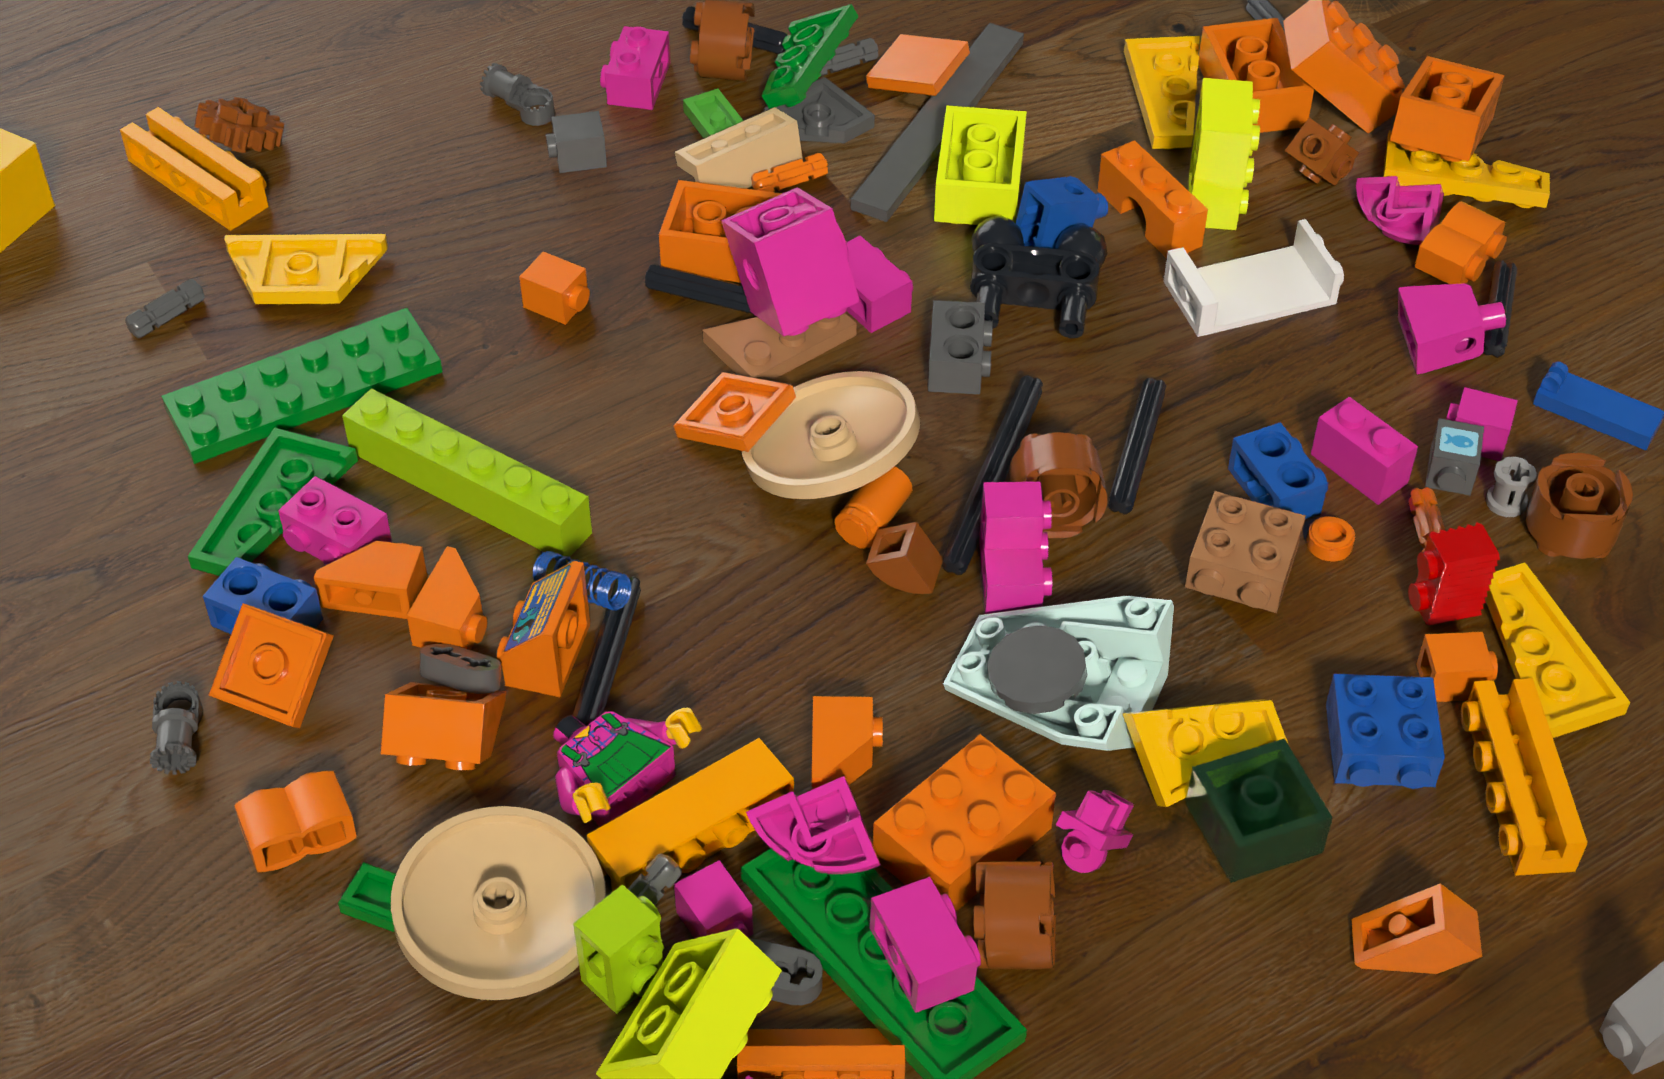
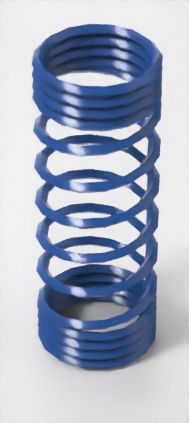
[533,551,632,610]

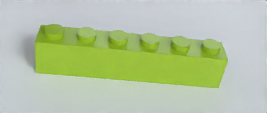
[342,388,592,561]

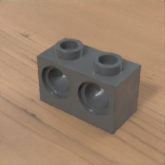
[928,300,993,394]

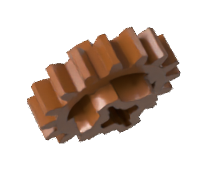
[194,97,285,153]

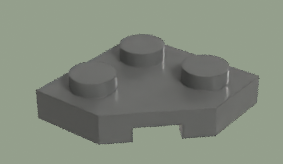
[764,77,875,143]

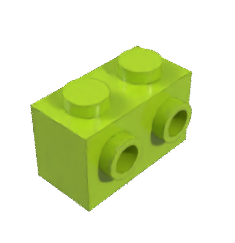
[573,884,664,1014]

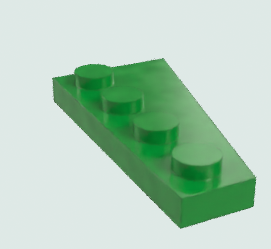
[762,4,859,109]

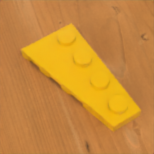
[1124,36,1200,149]
[1383,130,1550,208]
[1485,563,1630,738]

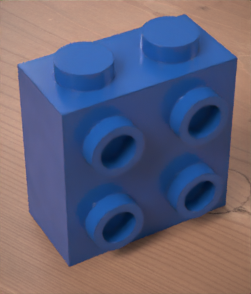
[1326,674,1445,789]

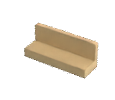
[675,107,803,189]

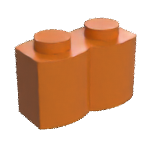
[1415,201,1507,284]
[234,771,357,872]

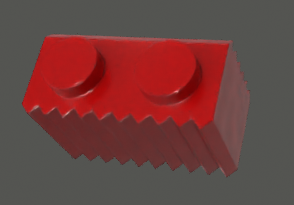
[1408,522,1500,625]

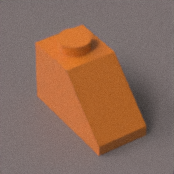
[314,541,428,619]
[406,546,487,650]
[812,696,883,790]
[1352,883,1482,974]

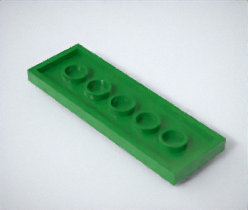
[161,308,442,464]
[741,849,1027,1079]

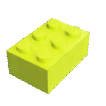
[1188,78,1260,230]
[934,105,1027,225]
[596,928,782,1079]

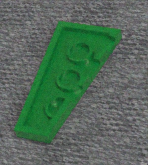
[188,428,358,576]

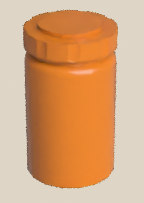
[834,466,913,549]

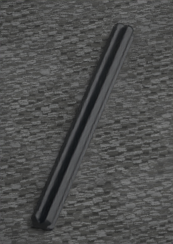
[942,375,1043,575]

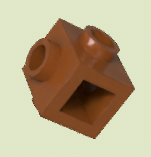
[1285,117,1359,186]

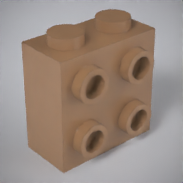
[1185,491,1306,613]

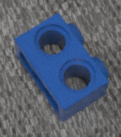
[1228,422,1328,519]
[203,557,323,634]

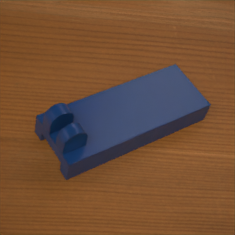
[1533,361,1664,450]

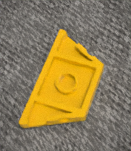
[224,234,388,304]

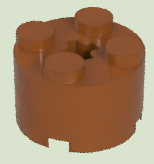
[690,0,755,82]
[1010,432,1108,539]
[1526,453,1633,559]
[974,861,1056,969]

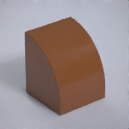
[866,522,943,594]

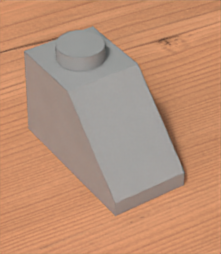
[1599,961,1664,1075]

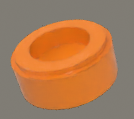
[1306,516,1355,562]

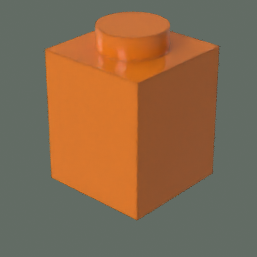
[519,251,590,325]
[1416,632,1498,702]

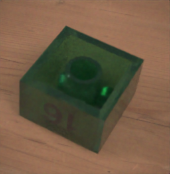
[1185,738,1333,883]

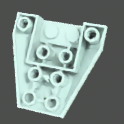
[943,596,1174,751]

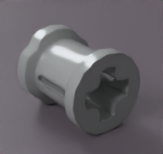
[1486,457,1537,517]

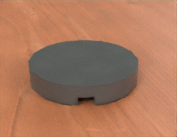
[987,625,1087,714]

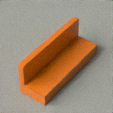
[737,1028,905,1079]

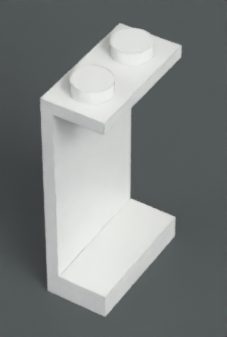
[1164,219,1344,337]

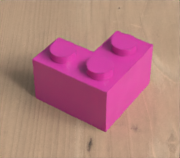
[979,482,1052,614]

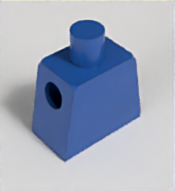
[1016,176,1108,249]

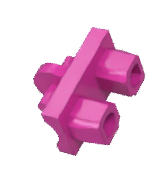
[1056,790,1134,873]

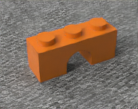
[1097,140,1208,259]

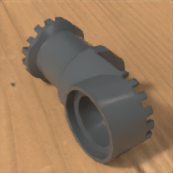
[480,63,555,126]
[150,681,203,775]

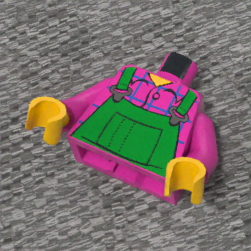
[553,708,703,827]

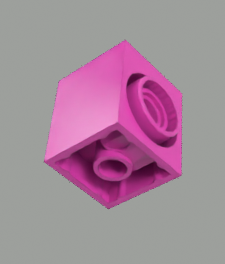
[722,187,860,336]

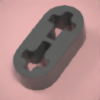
[419,644,501,694]
[749,938,823,1006]

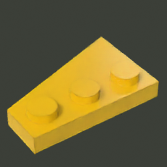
[1122,700,1289,807]

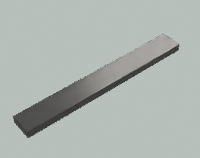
[851,23,1024,222]

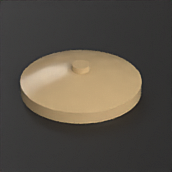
[742,371,920,499]
[391,806,606,1000]

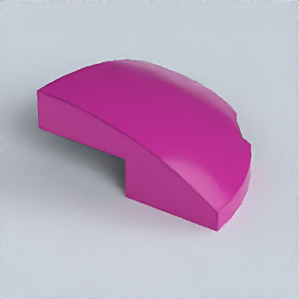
[1356,176,1444,245]
[746,776,880,874]

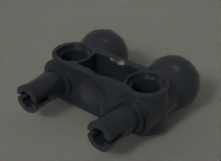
[970,215,1108,338]

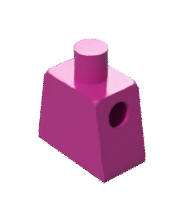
[1398,283,1506,375]

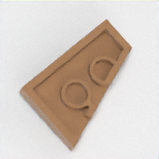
[702,313,857,381]

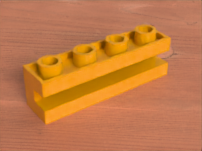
[120,107,269,231]
[1461,678,1588,876]
[587,738,794,892]

